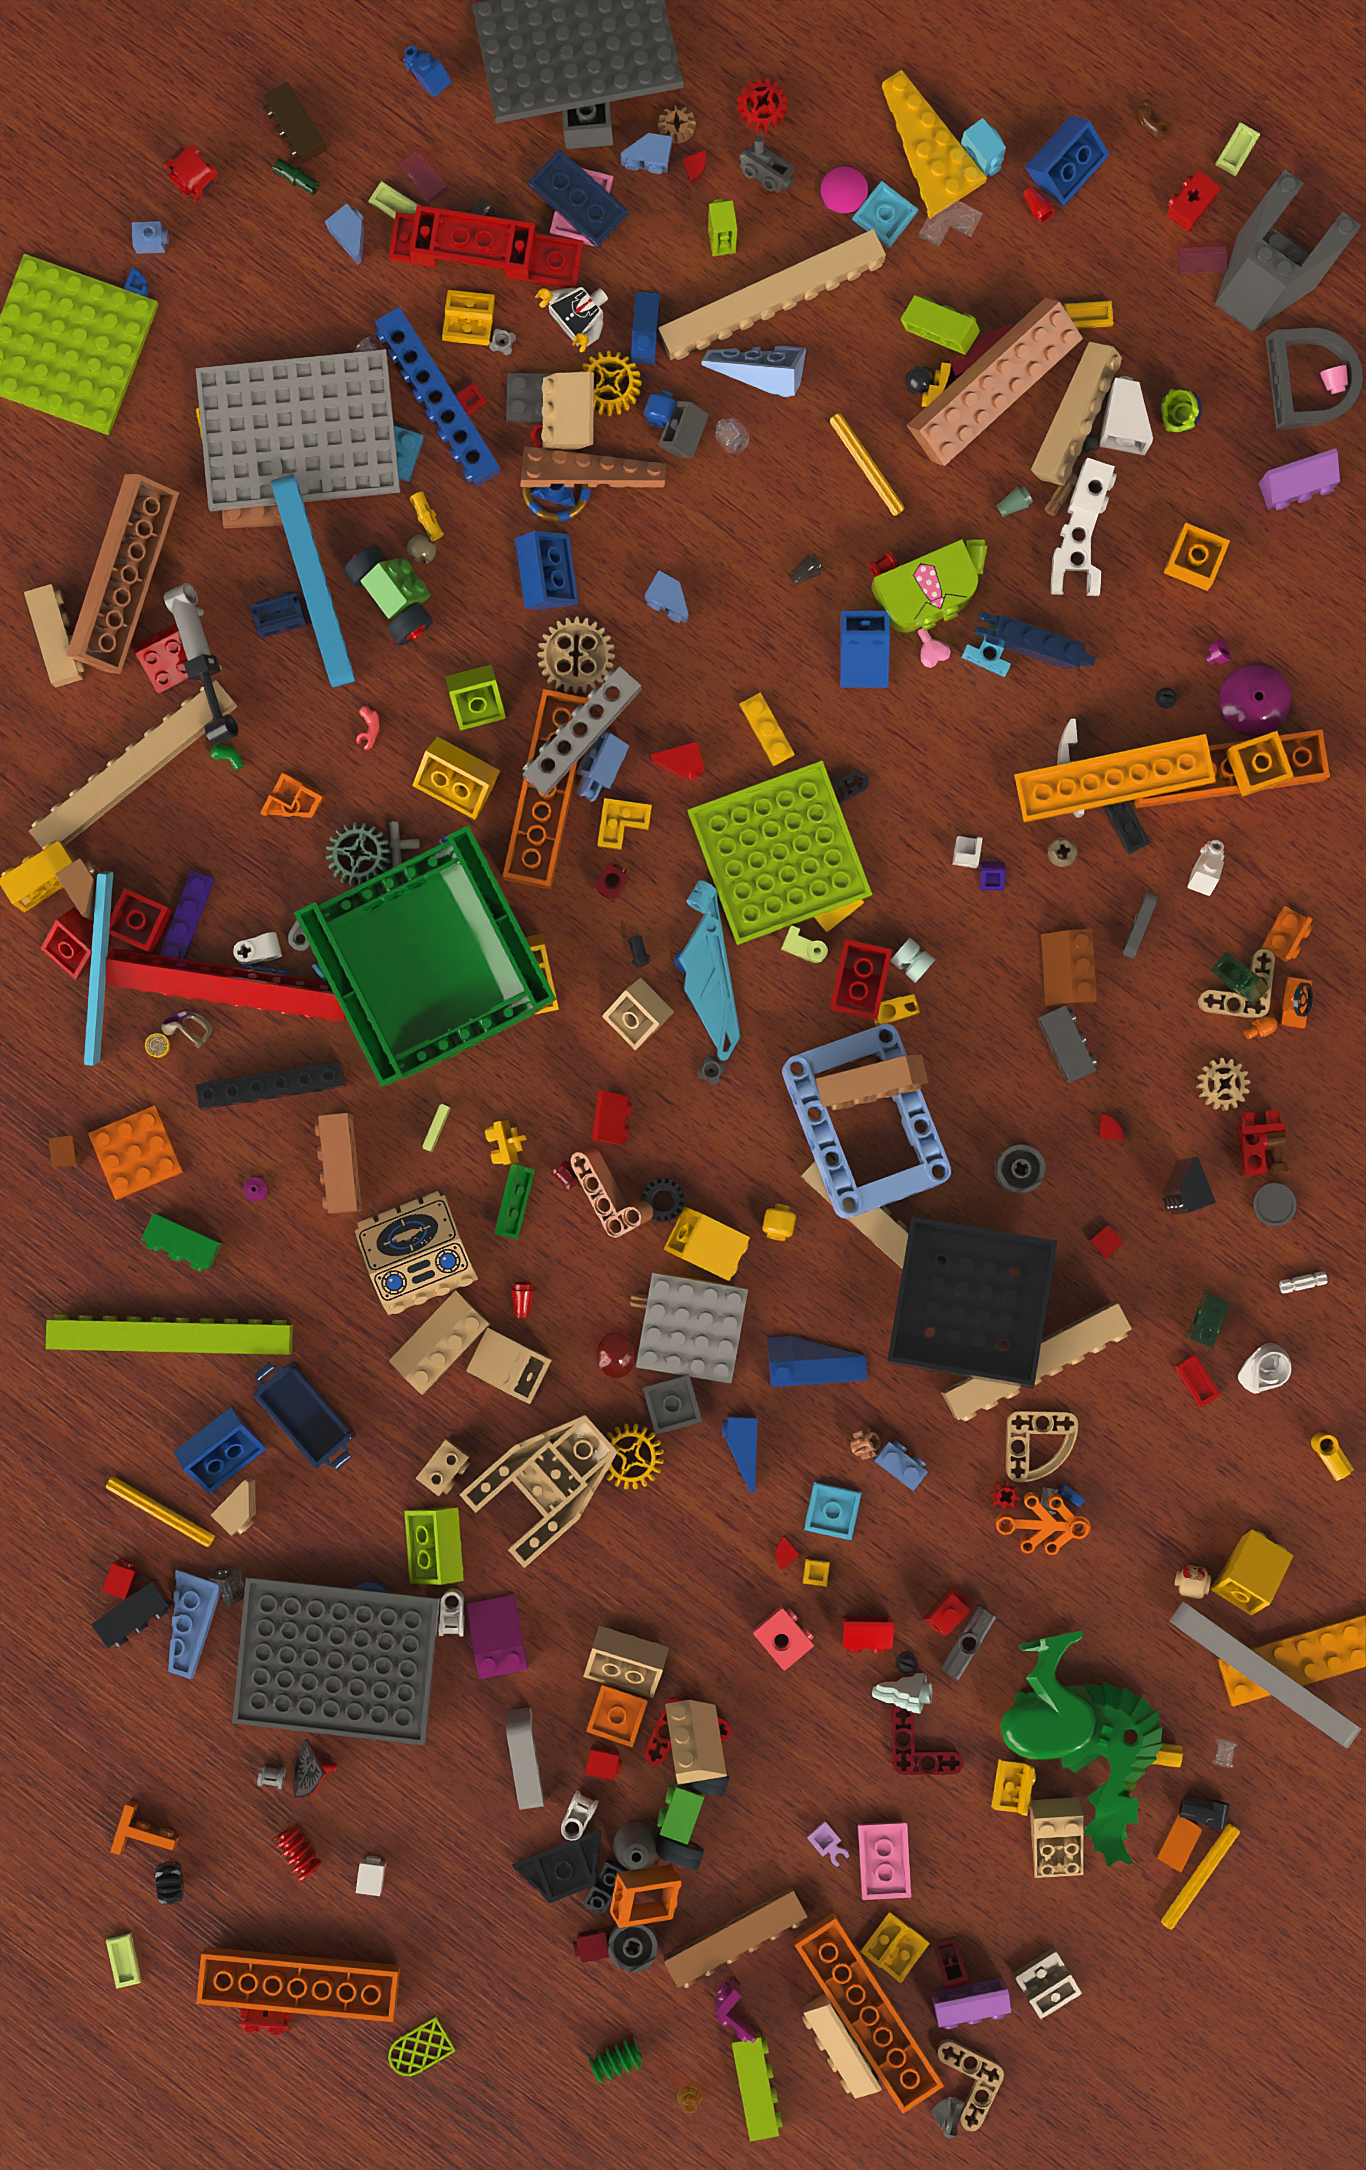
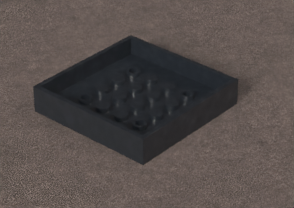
[887,1216,1057,1389]

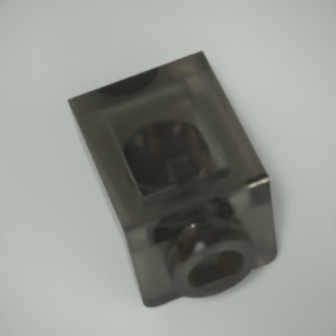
[209,1565,245,1606]

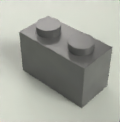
[658,401,709,459]

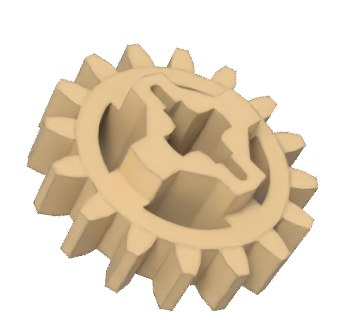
[1196,1058,1250,1111]

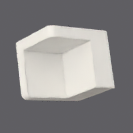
[952,836,983,868]

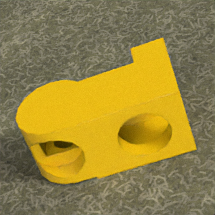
[874,994,920,1027]

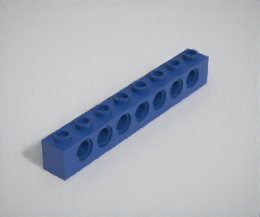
[375,307,501,487]

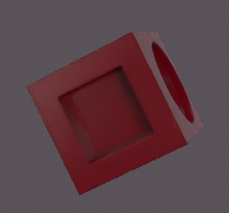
[593,863,629,903]
[573,1927,610,1963]

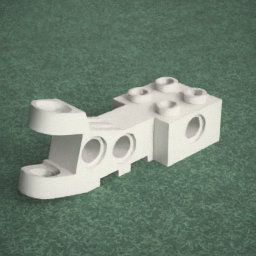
[1051,458,1117,596]

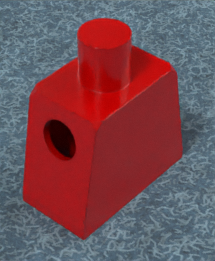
[922,1585,971,1636]

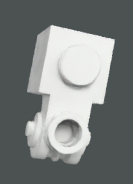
[1187,840,1225,896]

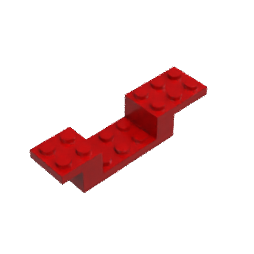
[388,205,584,288]

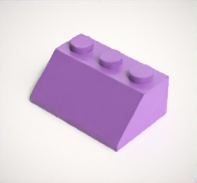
[1259,448,1340,510]
[931,1977,1011,2029]

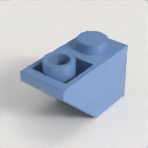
[621,133,672,174]
[645,570,689,623]

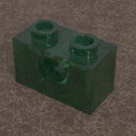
[1211,952,1269,1006]
[1185,1294,1230,1348]

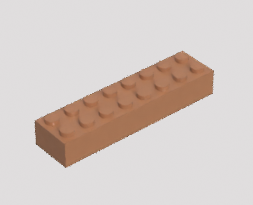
[907,298,1083,466]
[66,474,179,674]

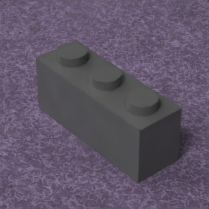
[1037,1005,1097,1084]

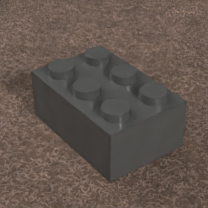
[562,102,613,149]

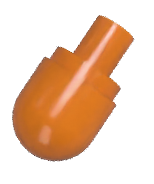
[1244,1015,1277,1040]

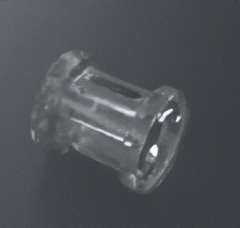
[1212,1738,1238,1768]

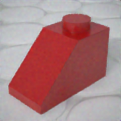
[651,742,705,781]

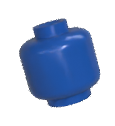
[644,390,676,428]

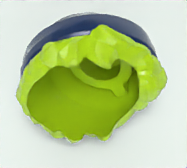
[1161,388,1202,432]

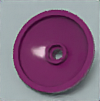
[1219,664,1291,736]

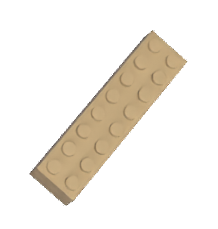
[941,1303,1132,1422]

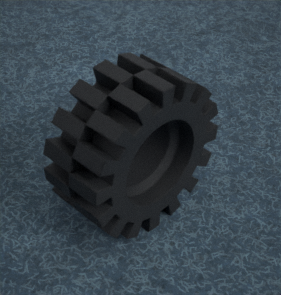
[641,1178,685,1222]

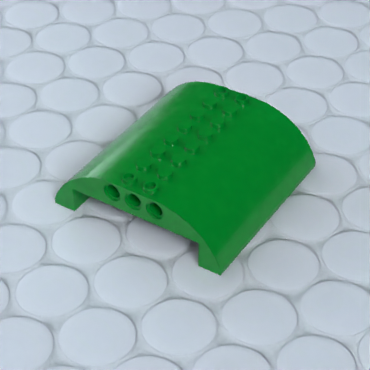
[294,825,556,1087]

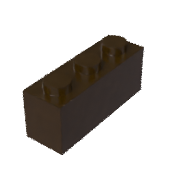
[263,82,327,164]

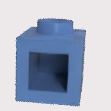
[132,221,169,254]

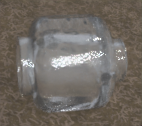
[715,418,750,453]

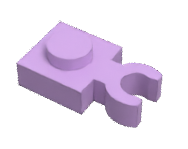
[806,1820,849,1867]

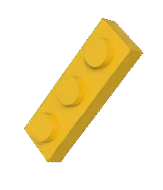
[739,692,795,767]

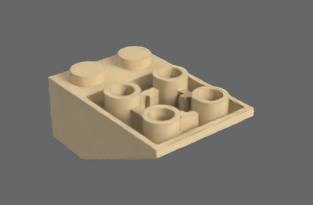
[466,1327,553,1404]
[1030,1797,1083,1878]

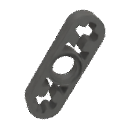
[1121,890,1159,959]

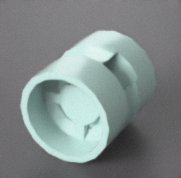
[890,938,936,983]

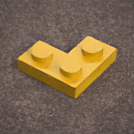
[598,798,652,850]

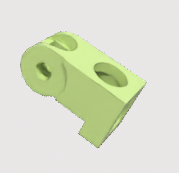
[781,925,828,963]

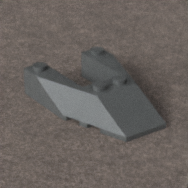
[1215,169,1362,332]

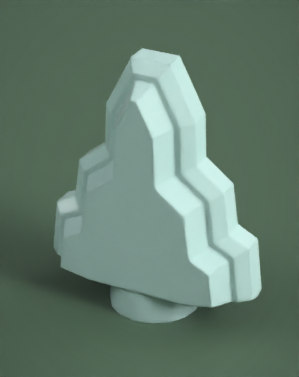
[872,1673,932,1713]

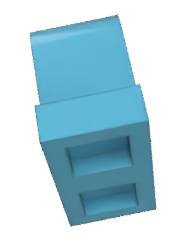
[961,637,1011,677]

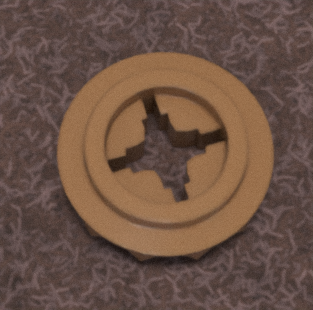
[658,104,696,143]

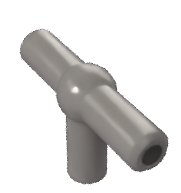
[389,821,420,868]

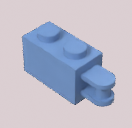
[576,732,630,802]

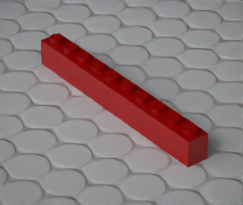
[106,948,346,1021]

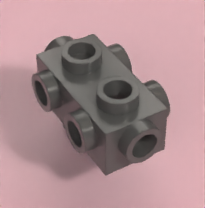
[739,136,795,193]

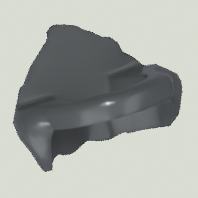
[931,2096,965,2138]

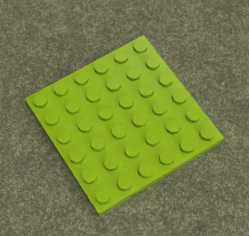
[0,254,159,435]
[687,761,872,945]

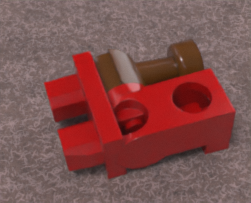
[1237,1110,1288,1176]

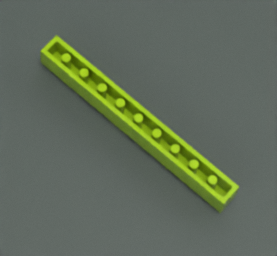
[46,1315,293,1355]

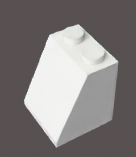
[1100,376,1153,455]

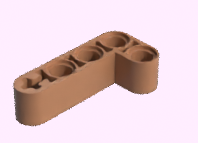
[571,1147,653,1238]

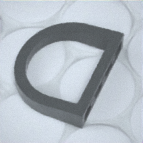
[1266,328,1363,430]

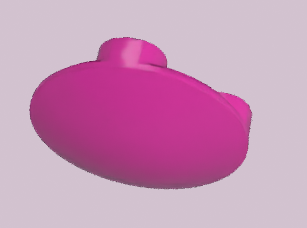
[821,167,868,213]

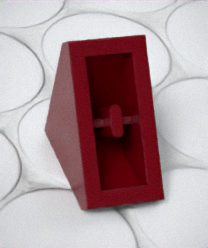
[933,1937,969,1988]

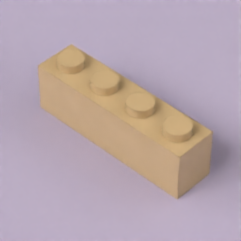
[24,584,84,687]

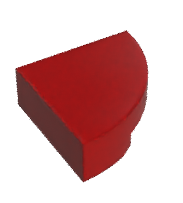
[682,150,706,183]
[1098,1114,1123,1141]
[776,1536,800,1571]

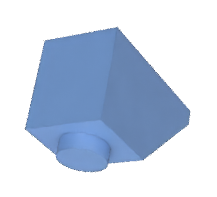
[325,203,364,264]

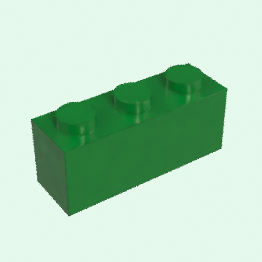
[141,1213,223,1272]

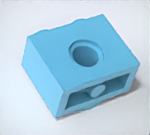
[961,118,1006,176]

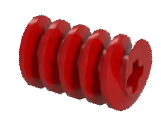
[272,1825,321,1883]

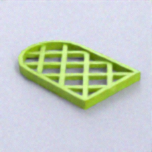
[388,2016,456,2076]

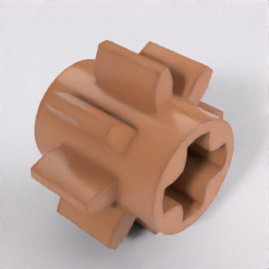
[850,1428,881,1460]

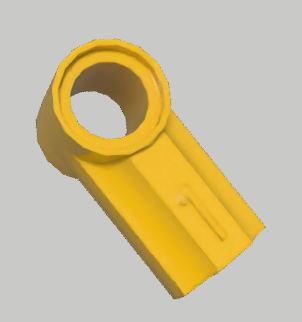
[1311,1432,1354,1481]
[1151,1743,1183,1767]

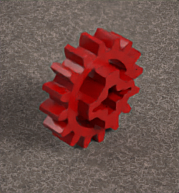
[737,78,788,132]

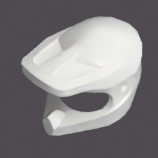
[1238,1343,1291,1394]

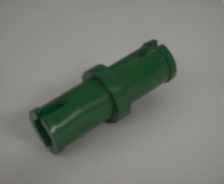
[272,158,320,195]

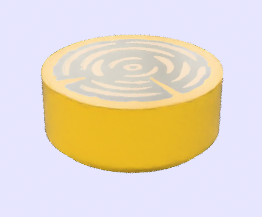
[145,1033,170,1058]

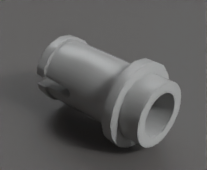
[1041,1487,1058,1516]

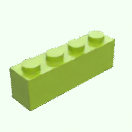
[731,2031,783,2142]

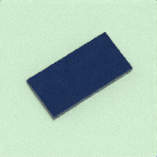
[527,149,630,249]

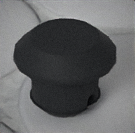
[1082,434,1100,454]
[1155,687,1177,709]
[896,1652,918,1674]

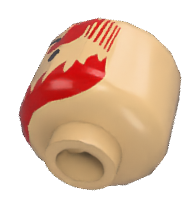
[1174,1564,1211,1599]

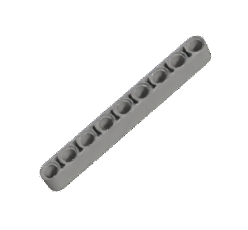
[1169,1602,1361,1749]

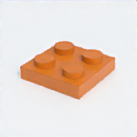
[586,1684,648,1747]

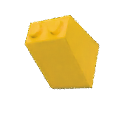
[664,1206,750,1281]
[1210,1530,1294,1616]

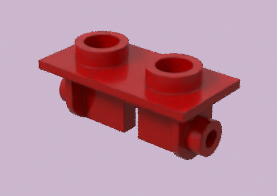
[238,2008,291,2035]

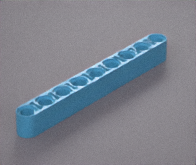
[271,474,356,688]

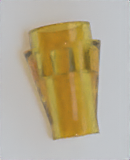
[677,2086,702,2114]

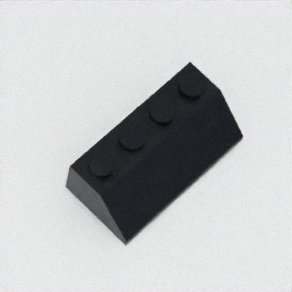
[1162,1156,1216,1215]

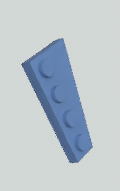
[168,1570,223,1679]

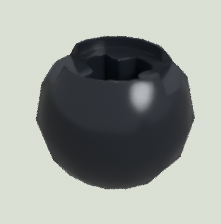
[905,365,935,395]

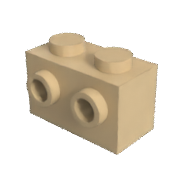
[416,1438,470,1496]

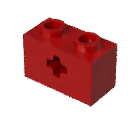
[1166,171,1221,232]

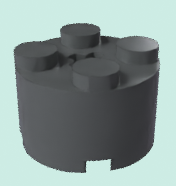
[994,1144,1046,1194]
[608,1923,658,1973]

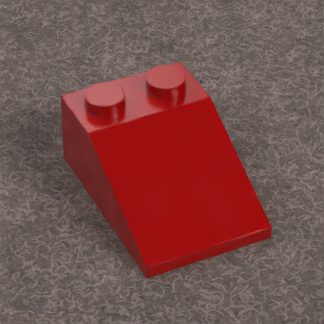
[830,939,892,1020]
[592,1090,633,1145]

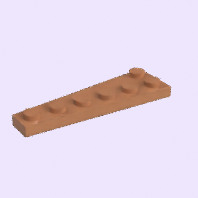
[520,446,666,487]

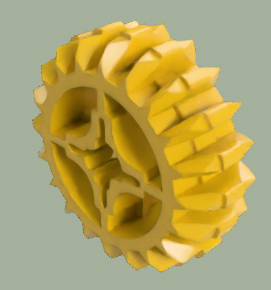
[580,351,642,416]
[606,1423,664,1489]

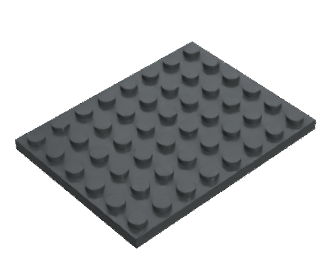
[472,0,684,123]
[232,1576,440,1745]

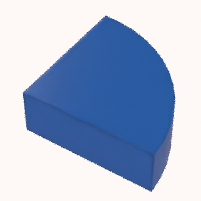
[124,267,149,298]
[1058,1483,1085,1506]

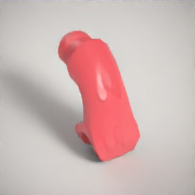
[357,706,380,750]

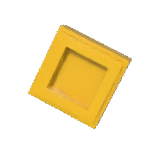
[803,1558,830,1586]

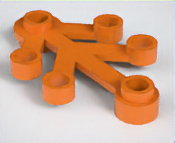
[996,1492,1091,1555]

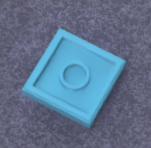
[852,181,919,248]
[804,1482,862,1540]

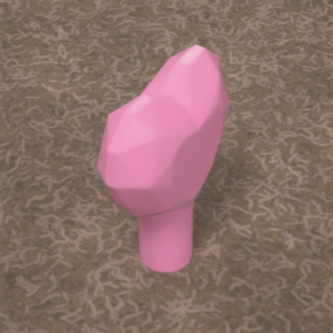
[918,629,951,668]

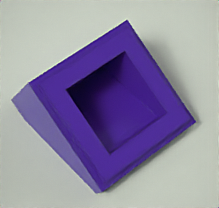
[980,861,1006,891]

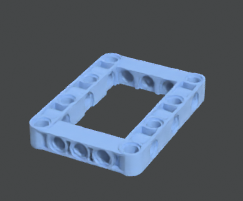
[782,1024,951,1219]

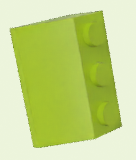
[404,1507,464,1585]

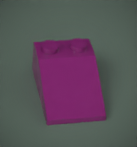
[467,1594,529,1679]

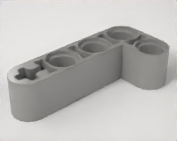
[506,1707,544,1810]

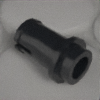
[627,935,651,968]

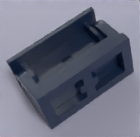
[250,592,307,639]

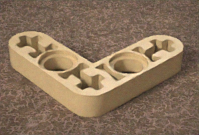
[1198,949,1275,1019]
[937,2039,1004,2131]

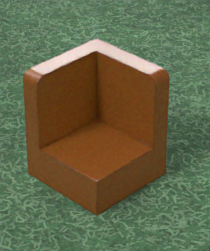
[48,1135,81,1168]

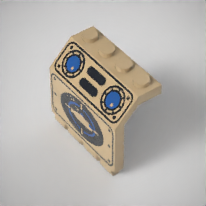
[355,1190,478,1315]

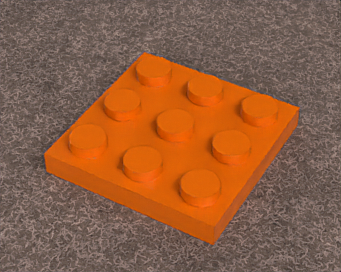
[88,1105,184,1200]

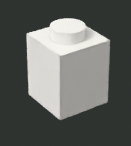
[356,1856,386,1896]

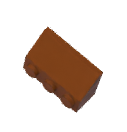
[1041,929,1097,1006]

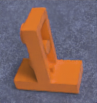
[110,1800,179,1855]

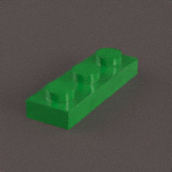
[494,1164,535,1240]

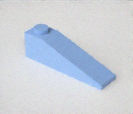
[702,346,806,397]

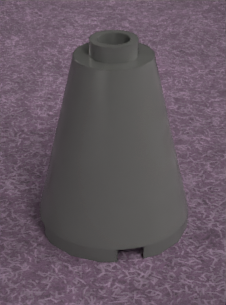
[613,1820,661,1870]

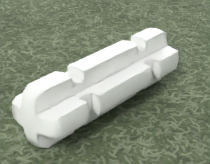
[1279,1271,1327,1293]

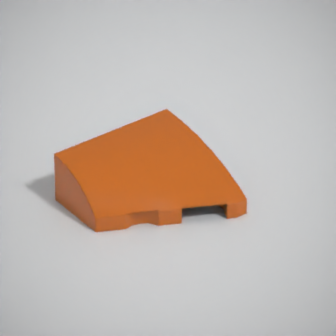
[260,771,326,818]

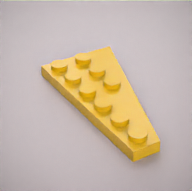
[882,70,987,219]

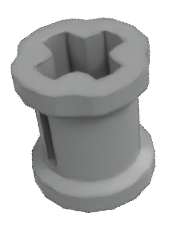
[257,1764,286,1790]

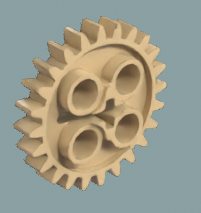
[537,617,615,695]

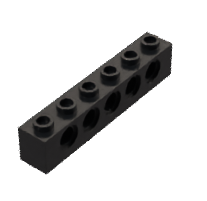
[195,1062,346,1110]

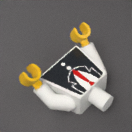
[535,287,608,352]

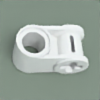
[233,932,282,965]
[439,1588,465,1637]
[561,1790,599,1841]

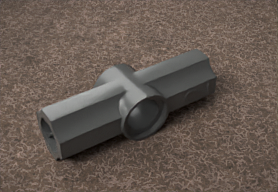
[940,1606,996,1680]

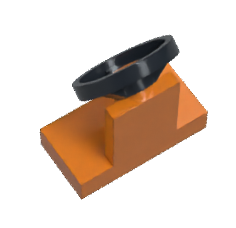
[1280,977,1313,1029]

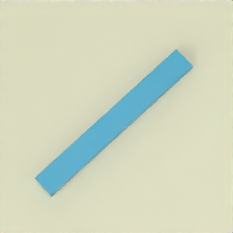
[84,871,113,1066]

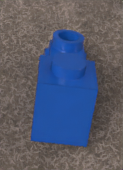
[403,46,452,98]

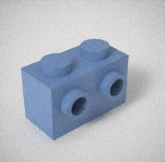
[873,1440,928,1491]

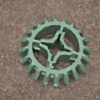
[326,822,391,887]

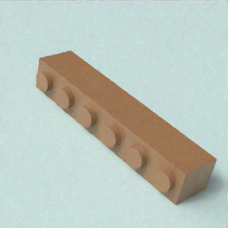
[664,1886,807,1988]

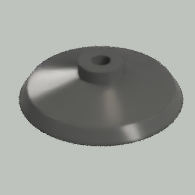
[1253,1183,1297,1226]

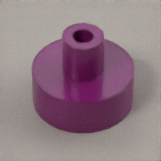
[1206,639,1232,665]
[243,1177,268,1202]

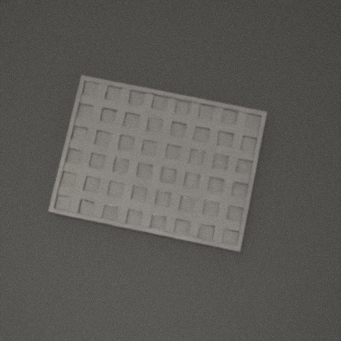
[196,349,400,511]

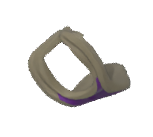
[161,1010,213,1048]

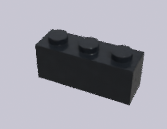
[91,1579,172,1649]

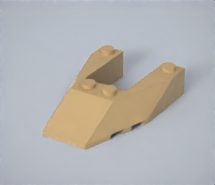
[459,1415,618,1568]

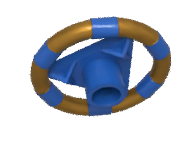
[522,484,591,522]

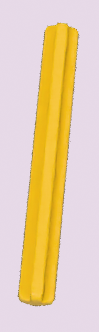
[830,413,904,516]
[106,1477,215,1547]
[1161,1823,1240,1929]

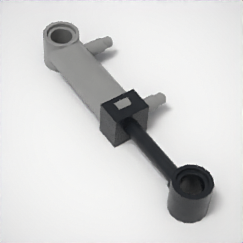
[164,583,239,745]

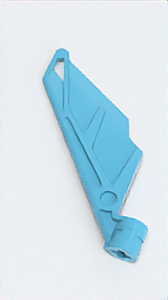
[679,880,740,1061]

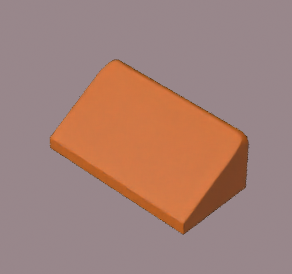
[1157,1814,1203,1872]

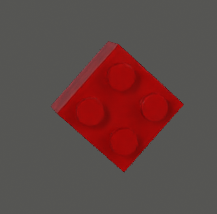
[109,888,172,954]

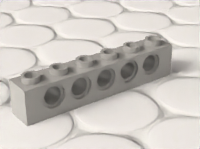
[523,666,642,797]

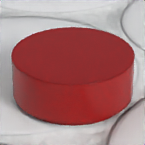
[530,423,543,449]

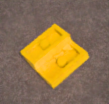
[442,290,495,346]
[860,1912,931,1983]

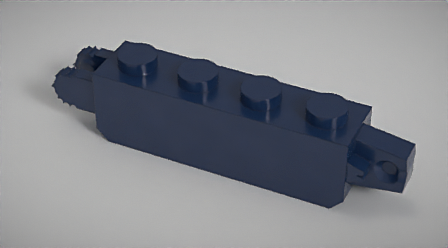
[974,612,1095,669]

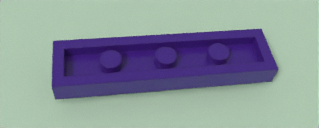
[160,871,215,959]

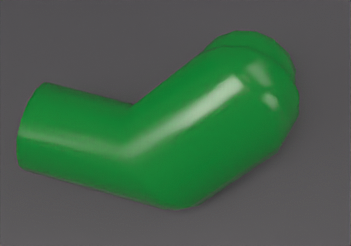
[210,744,245,771]

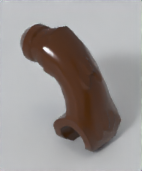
[1136,100,1169,141]

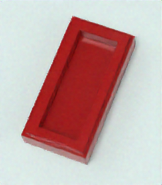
[1174,1354,1221,1408]

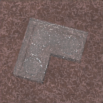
[919,201,983,247]

